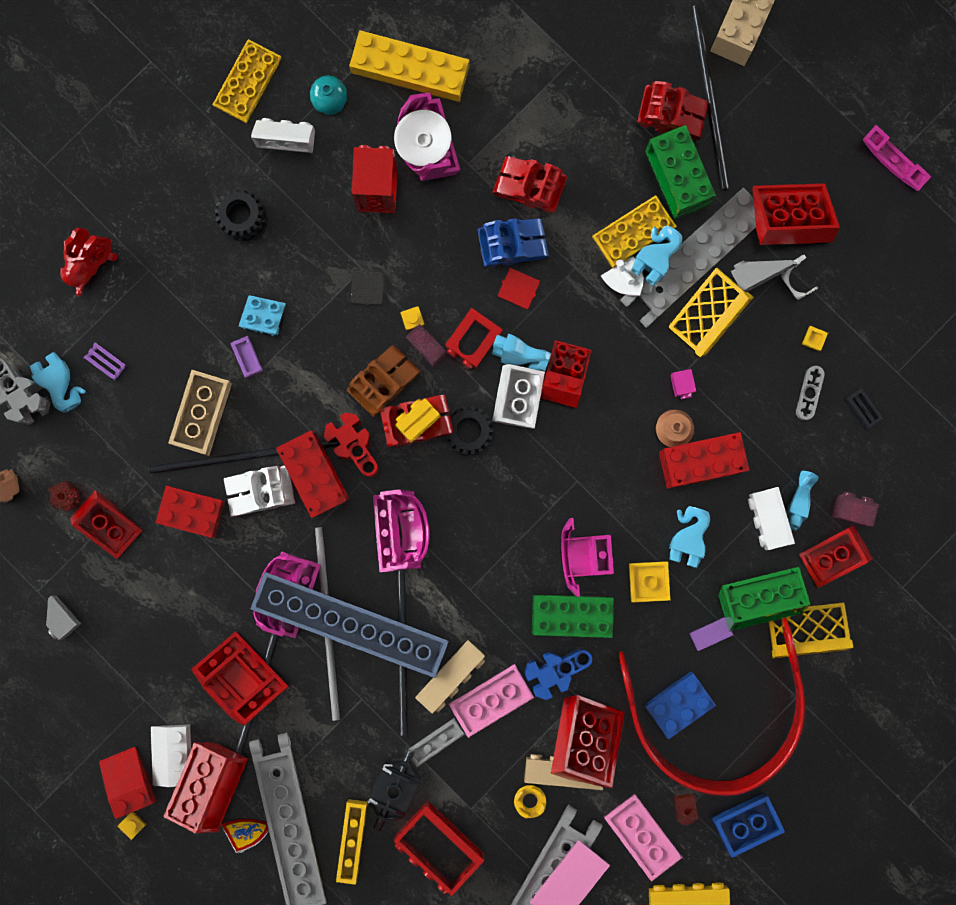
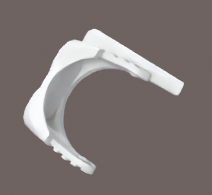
[781,255,818,300]

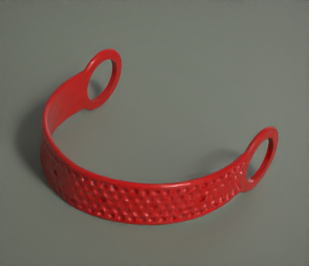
[619,617,805,796]

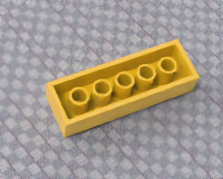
[349,30,469,102]

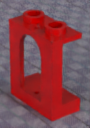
[445,308,503,369]

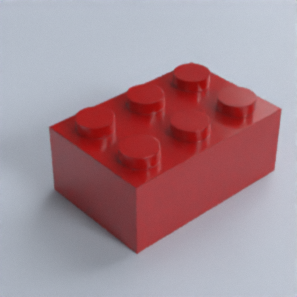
[156,486,226,538]

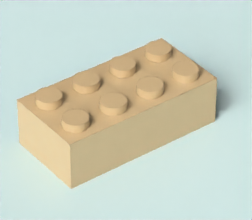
[169,370,232,456]

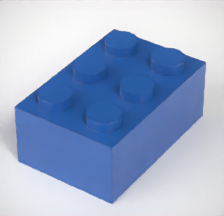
[644,672,716,739]
[712,793,785,858]

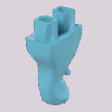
[631,226,682,286]
[492,334,551,372]
[30,352,86,413]
[786,471,819,531]
[669,506,710,568]

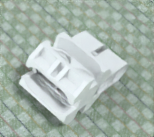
[224,466,295,517]

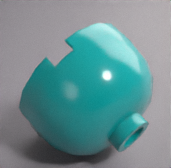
[310,75,348,115]

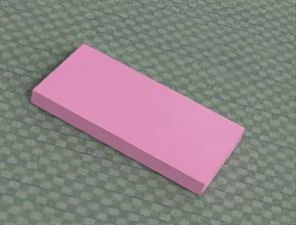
[448,664,535,738]
[604,794,682,882]
[530,840,610,905]

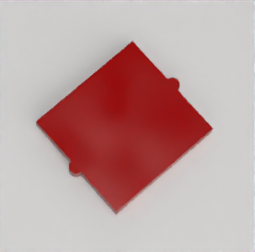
[497,268,540,310]

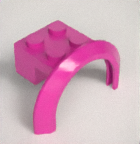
[561,518,614,597]

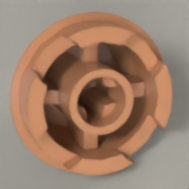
[656,410,694,447]
[0,469,19,503]

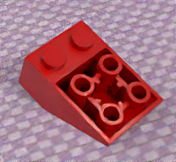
[540,340,592,408]

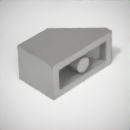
[46,595,81,640]

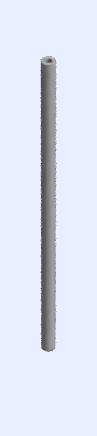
[315,527,340,721]

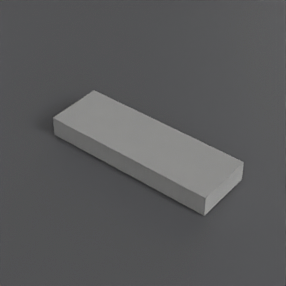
[406,718,465,767]

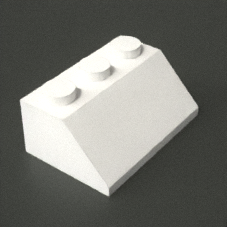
[251,118,315,153]
[492,364,545,428]
[748,487,795,550]
[151,724,191,787]

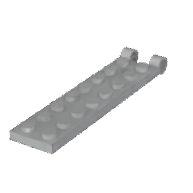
[620,187,756,328]
[249,732,327,905]
[511,805,602,905]

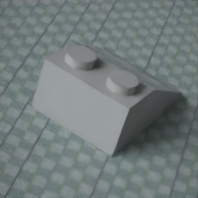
[731,260,797,292]

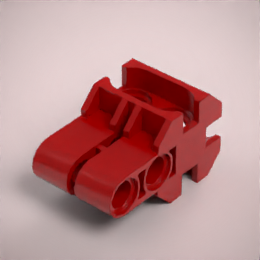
[637,81,708,140]
[492,157,567,213]
[380,395,454,447]
[324,412,379,478]

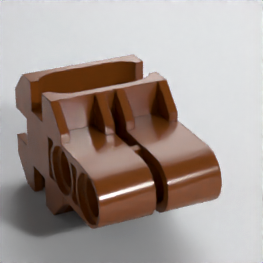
[347,345,421,417]

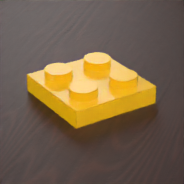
[629,562,670,602]

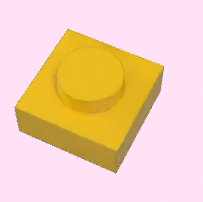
[400,307,424,331]
[802,326,828,351]
[117,812,146,840]

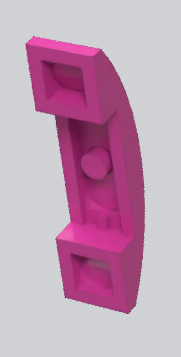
[863,125,931,191]

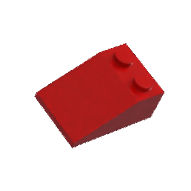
[70,490,142,559]
[799,525,873,588]
[99,746,157,819]

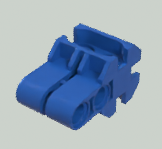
[477,218,549,268]
[524,648,592,700]

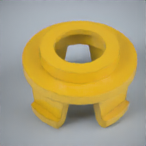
[514,785,546,818]

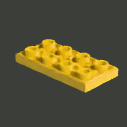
[212,39,282,123]
[592,195,677,268]

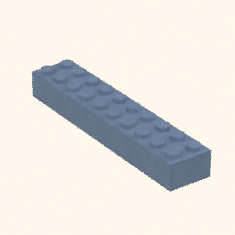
[250,572,449,678]

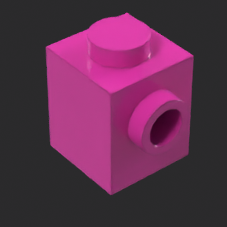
[670,369,696,400]

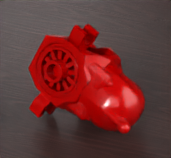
[60,227,118,296]

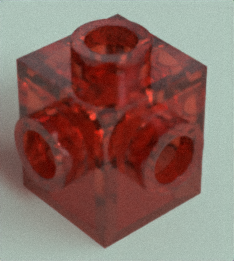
[48,480,80,512]

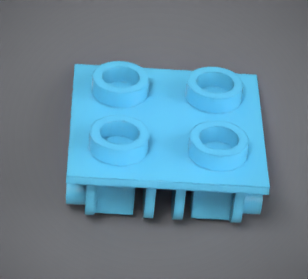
[239,295,286,336]

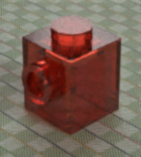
[673,793,698,825]

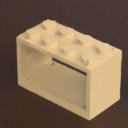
[710,0,775,66]

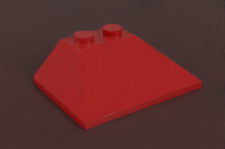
[192,631,288,726]

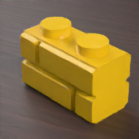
[395,398,441,443]

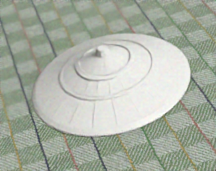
[394,110,451,166]

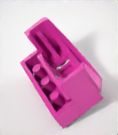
[397,92,460,181]
[373,490,430,572]
[253,551,321,638]

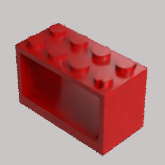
[352,145,398,213]
[276,430,350,518]
[659,432,749,489]
[163,742,248,834]
[394,800,484,896]

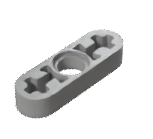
[796,366,824,420]

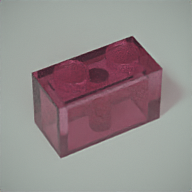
[406,324,446,367]
[832,492,879,527]

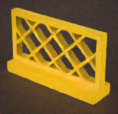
[669,268,754,357]
[769,603,853,658]

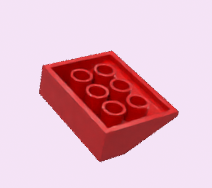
[752,184,840,245]
[551,695,625,788]

